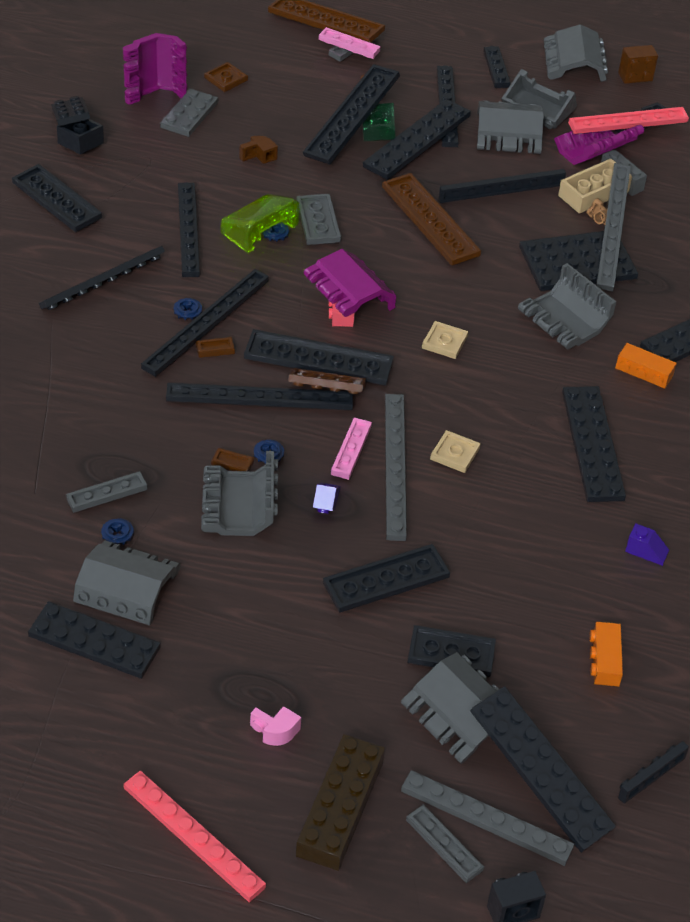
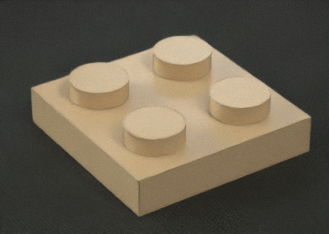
[422,321,468,359]
[430,430,481,473]

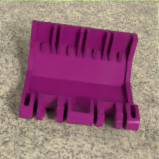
[123,33,188,104]
[554,124,644,165]
[304,249,396,317]

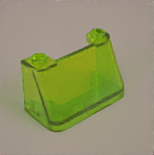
[221,194,299,253]

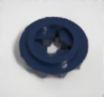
[262,221,289,242]
[174,298,202,320]
[254,440,284,464]
[101,519,134,545]

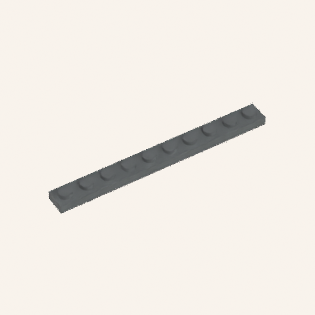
[596,163,631,292]
[385,394,407,541]

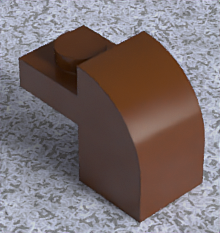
[239,136,278,164]

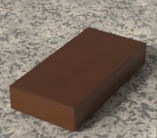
[196,337,235,358]
[211,448,254,472]

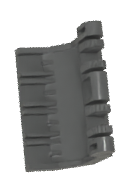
[544,24,608,82]
[477,100,543,154]
[518,263,616,349]
[201,451,278,536]
[73,540,180,625]
[401,652,500,764]

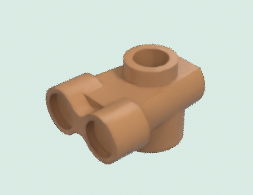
[586,198,607,225]

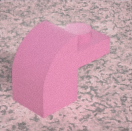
[250,706,301,746]

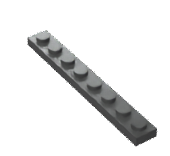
[401,770,574,866]

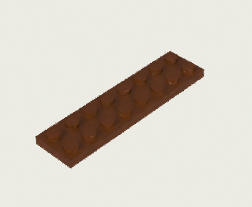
[268,0,385,43]
[382,173,481,266]

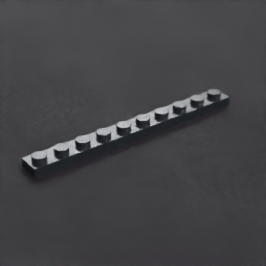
[141,269,269,377]
[166,383,353,410]

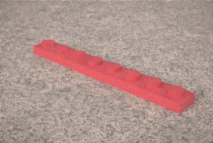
[568,107,689,134]
[124,770,266,903]

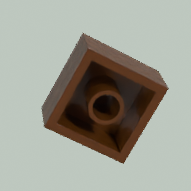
[618,45,658,84]

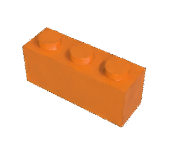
[616,343,677,389]
[590,622,623,687]

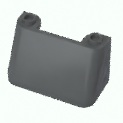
[502,69,577,129]

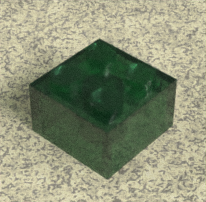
[363,103,395,141]

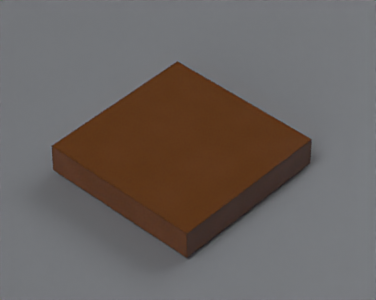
[204,62,248,92]

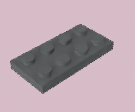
[160,89,218,137]
[296,194,341,245]

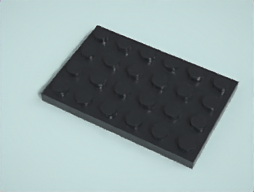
[519,231,638,291]

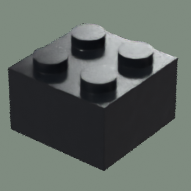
[57,119,104,154]
[487,871,546,922]

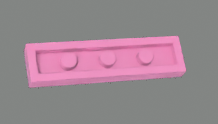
[319,27,380,59]
[331,417,372,480]

